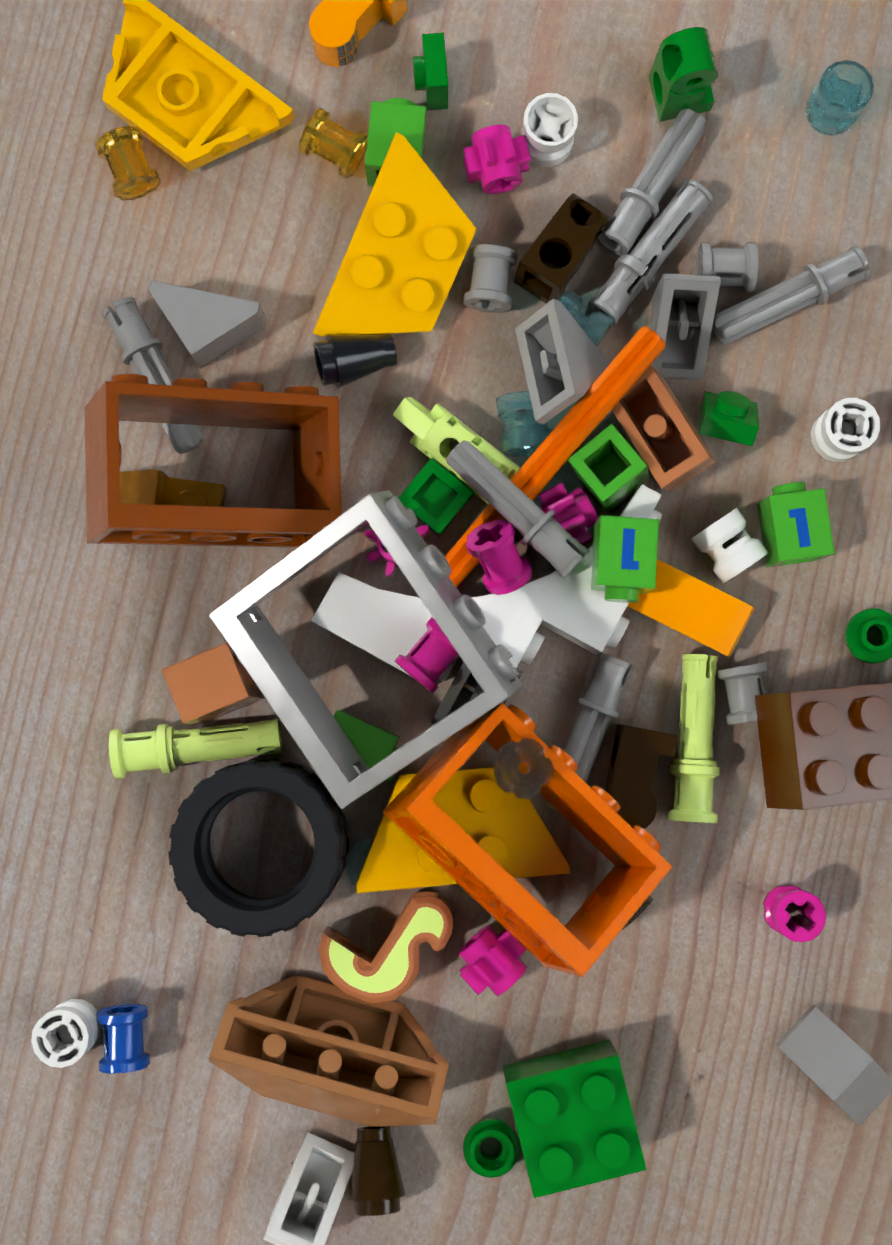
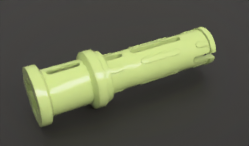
[668,654,720,823]
[109,718,282,779]

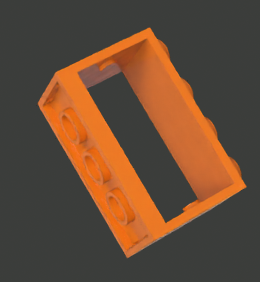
[383,702,673,977]

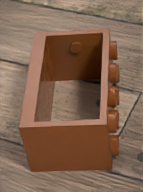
[85,374,342,548]

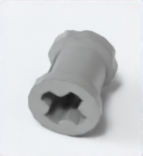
[696,242,759,292]
[464,244,517,313]
[717,662,768,725]

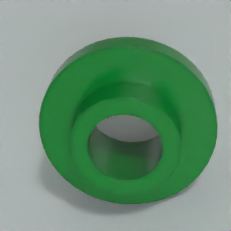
[844,609,892,664]
[463,1118,519,1178]

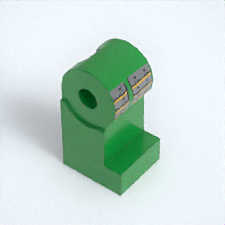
[648,27,718,122]

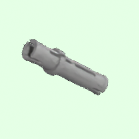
[588,179,713,326]

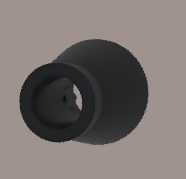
[314,333,397,388]

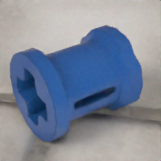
[96,1004,150,1074]

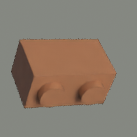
[612,365,717,492]
[161,642,263,724]

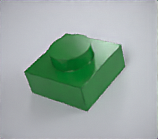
[413,32,448,110]
[698,391,759,446]
[398,458,474,537]

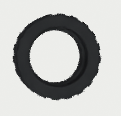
[168,759,349,937]

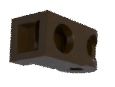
[514,193,610,304]
[605,724,679,829]

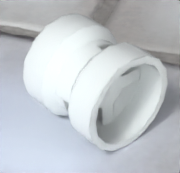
[521,93,578,167]
[811,398,880,462]
[691,508,769,584]
[31,999,102,1068]

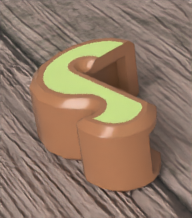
[318,891,453,1003]

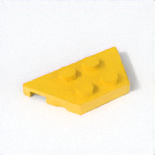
[102,0,295,171]
[313,132,476,336]
[354,766,570,893]

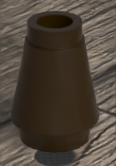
[349,1126,405,1216]

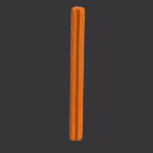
[444,326,666,588]

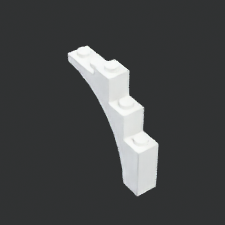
[311,484,662,682]

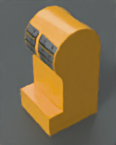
[309,0,407,67]

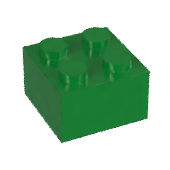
[503,1039,647,1198]

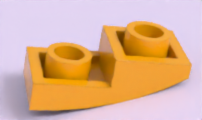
[627,559,755,658]

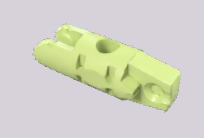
[393,397,521,504]

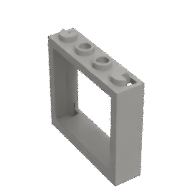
[209,490,523,809]

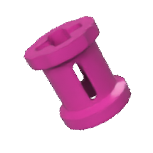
[466,519,532,595]
[394,617,459,694]
[763,885,826,943]

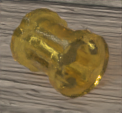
[299,108,368,179]
[95,126,161,201]

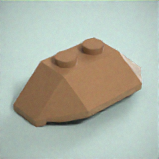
[209,975,449,1127]

